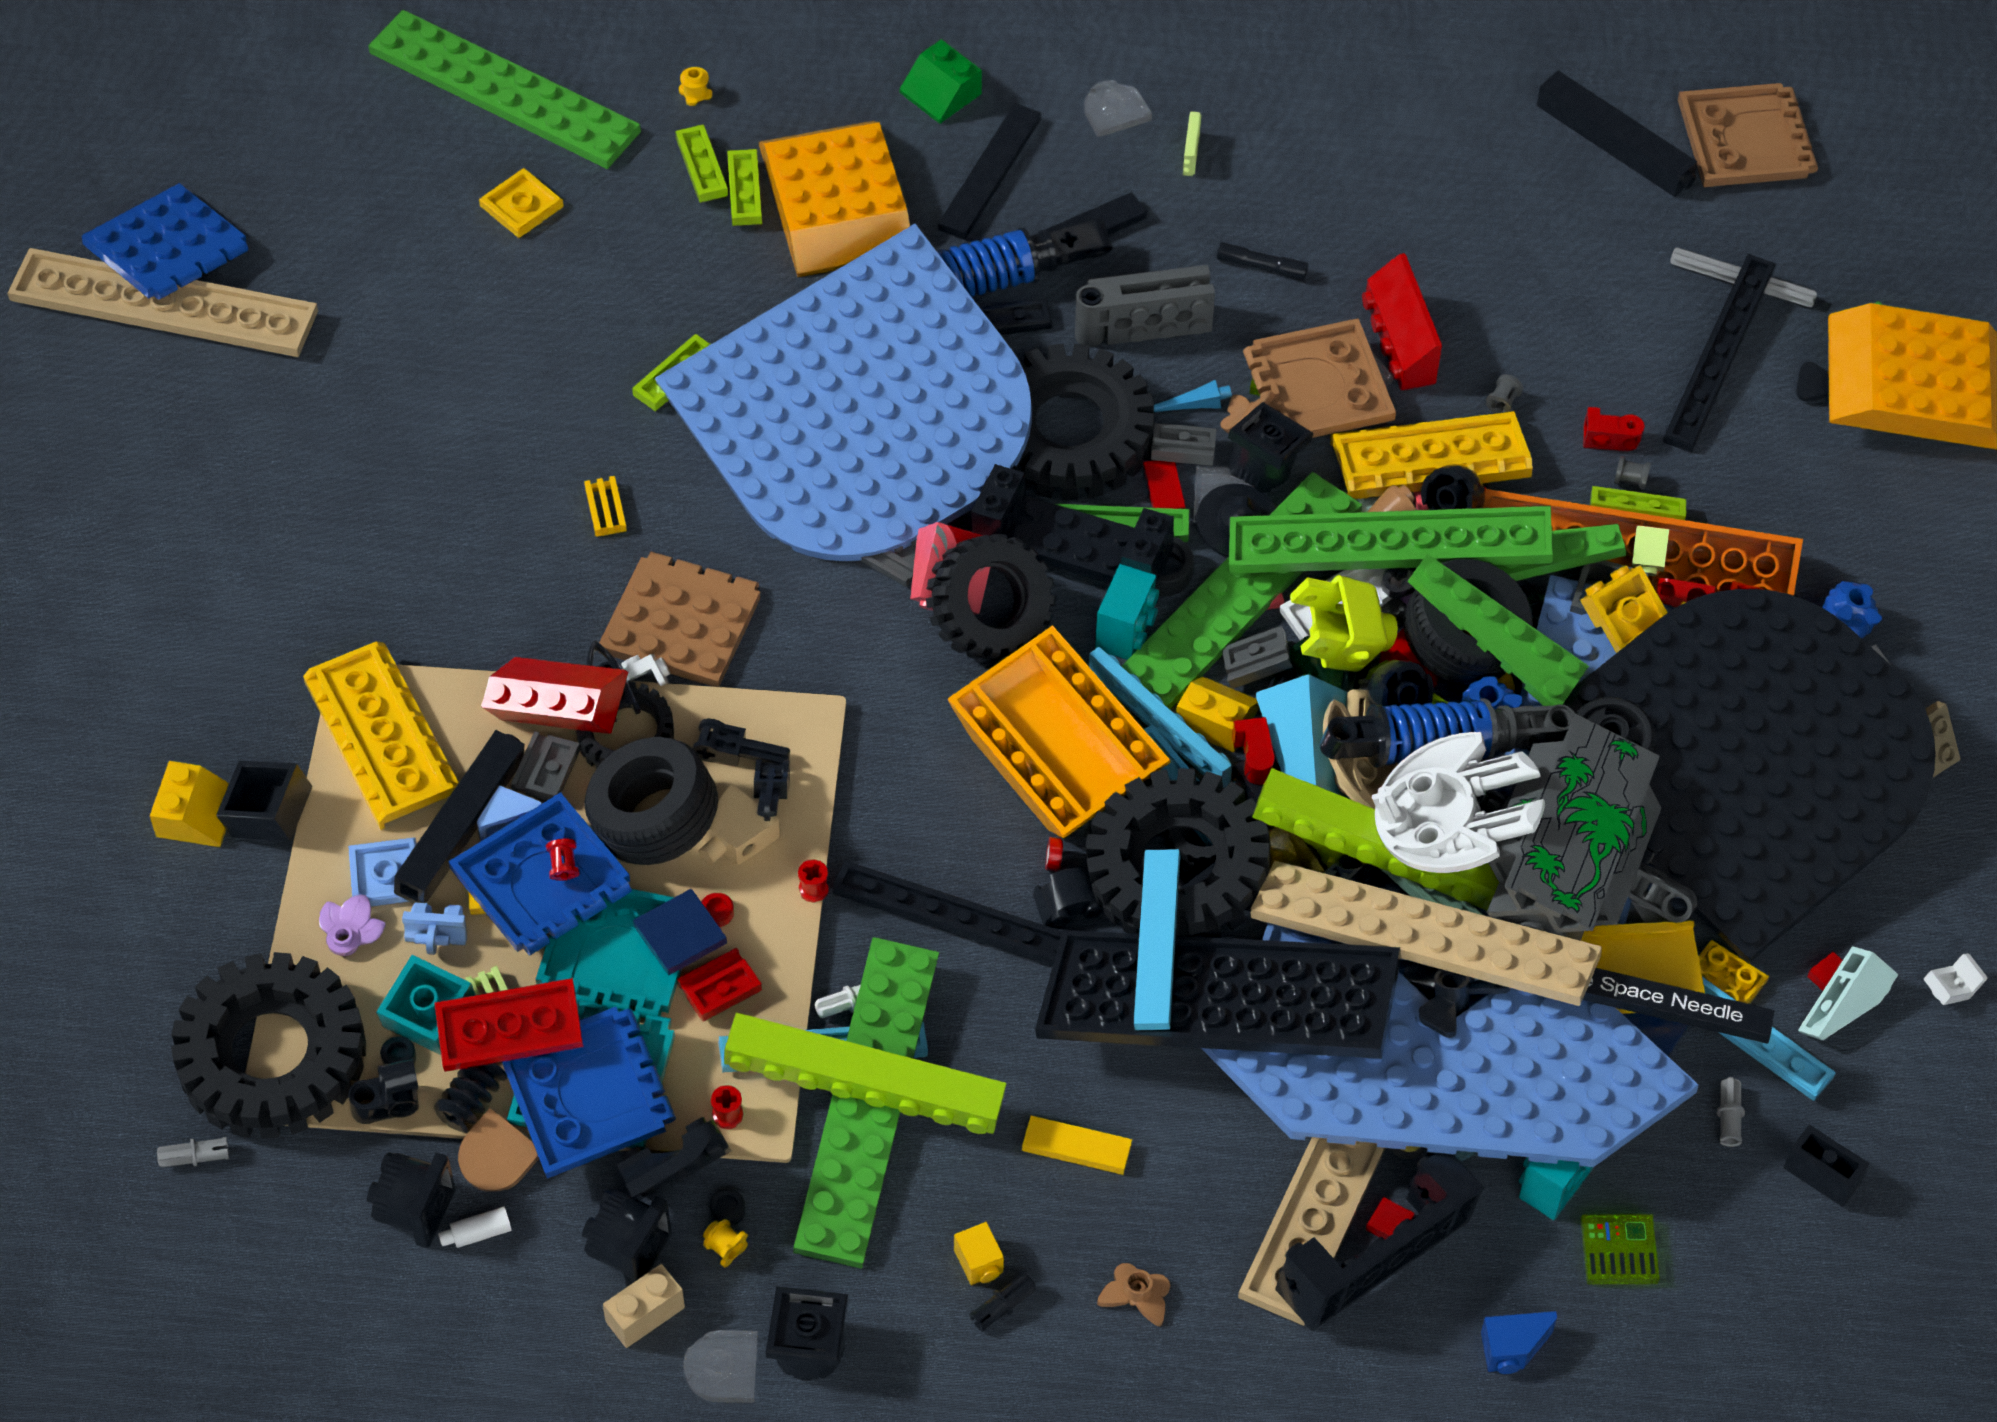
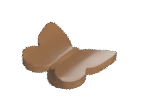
[1220,391,1275,433]
[1097,1263,1170,1327]

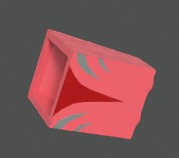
[910,522,990,615]

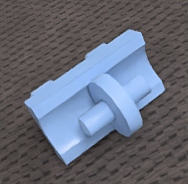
[402,902,467,955]

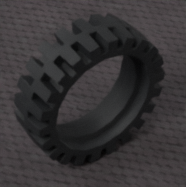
[576,681,674,769]

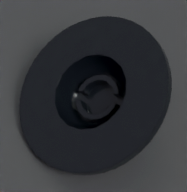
[1196,484,1276,557]

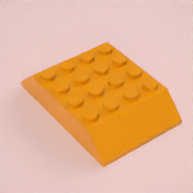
[759,121,910,277]
[1828,303,1997,450]
[948,625,1171,838]

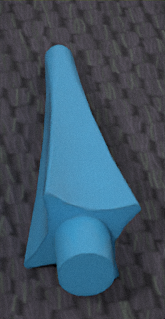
[1154,380,1232,412]

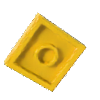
[479,168,564,238]

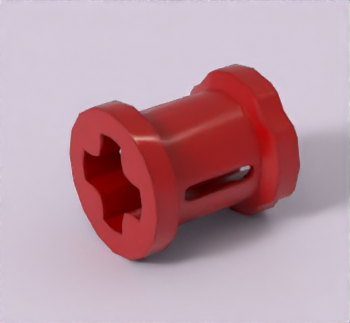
[546,838,580,881]
[798,859,829,903]
[711,1085,744,1129]

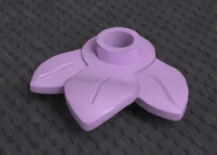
[319,895,386,956]

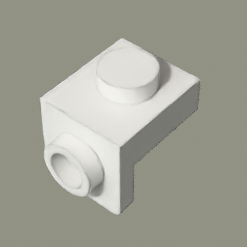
[621,654,670,686]
[1924,953,1987,1005]

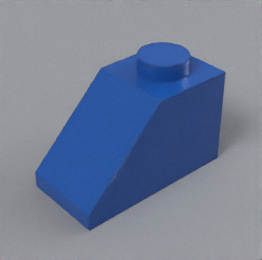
[1481,1311,1557,1374]

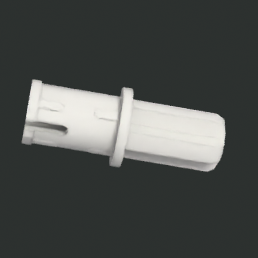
[815,985,860,1018]

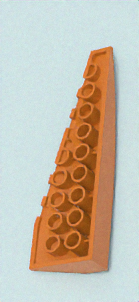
[1483,489,1803,596]

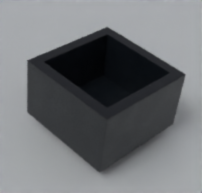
[216,760,313,841]

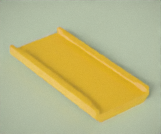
[1330,411,1533,499]
[303,641,459,830]
[1581,921,1705,1014]

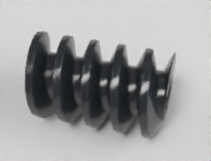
[434,1063,507,1133]

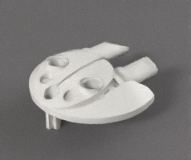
[1372,732,1545,873]

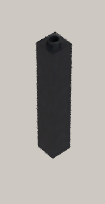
[1536,70,1697,197]
[394,730,525,903]

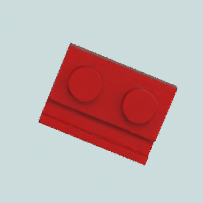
[677,947,762,1022]

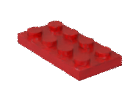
[434,978,584,1072]

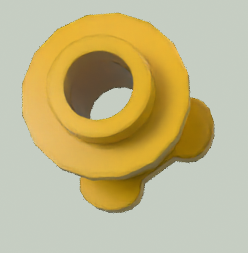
[679,67,713,106]
[703,1219,748,1268]

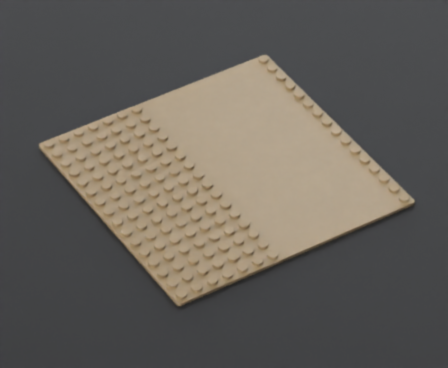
[245,664,846,1163]

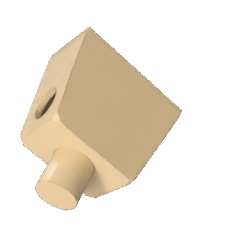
[698,784,780,865]

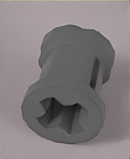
[1486,374,1524,413]
[1614,456,1651,490]

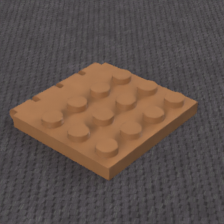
[1678,83,1818,187]
[1243,318,1396,438]
[599,551,760,687]

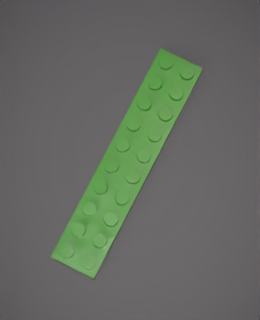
[368,10,641,169]
[1121,471,1362,709]
[1229,506,1553,574]
[793,937,939,1269]

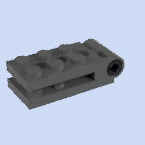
[1075,265,1215,347]

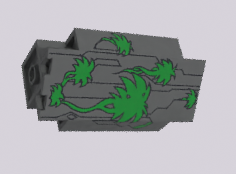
[1487,714,1661,941]

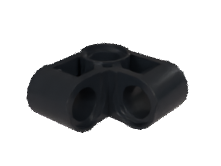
[349,1059,419,1124]

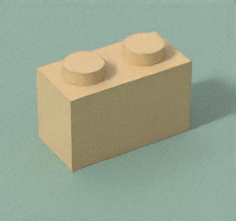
[603,1264,685,1348]

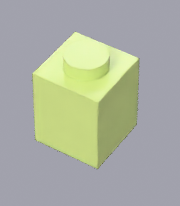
[1632,526,1669,576]

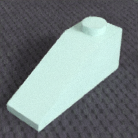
[1798,946,1898,1040]

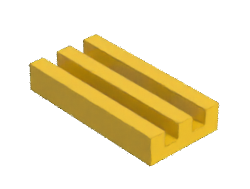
[584,476,627,537]

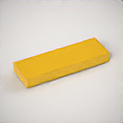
[1022,1115,1132,1175]

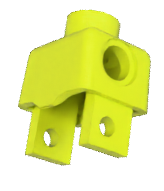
[1290,575,1398,672]

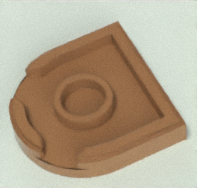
[458,1108,539,1192]

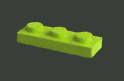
[675,124,728,203]
[727,149,762,226]
[632,334,711,412]
[1590,486,1686,520]

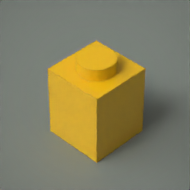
[954,1222,1004,1285]

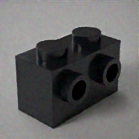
[1783,1124,1870,1207]

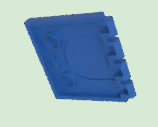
[81,183,249,300]
[448,792,632,956]
[502,1007,676,1179]

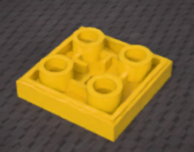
[1698,940,1769,1004]

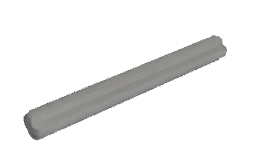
[1670,247,1817,308]

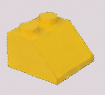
[1176,677,1259,753]
[150,761,229,847]

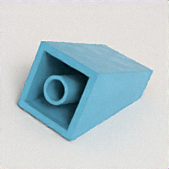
[1256,674,1350,799]

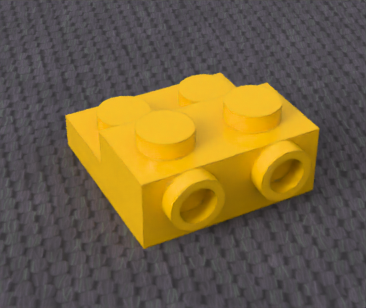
[1580,565,1668,653]

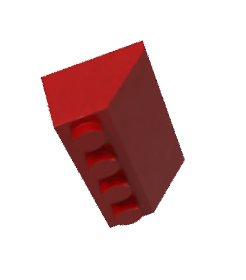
[1362,253,1442,391]
[481,657,629,734]

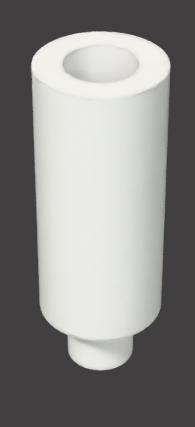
[438,1207,512,1248]

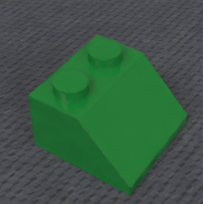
[899,39,982,124]

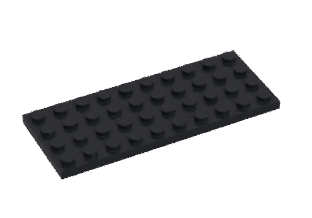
[1035,930,1401,1059]

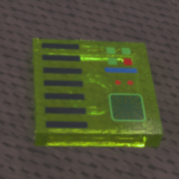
[1581,1214,1660,1284]

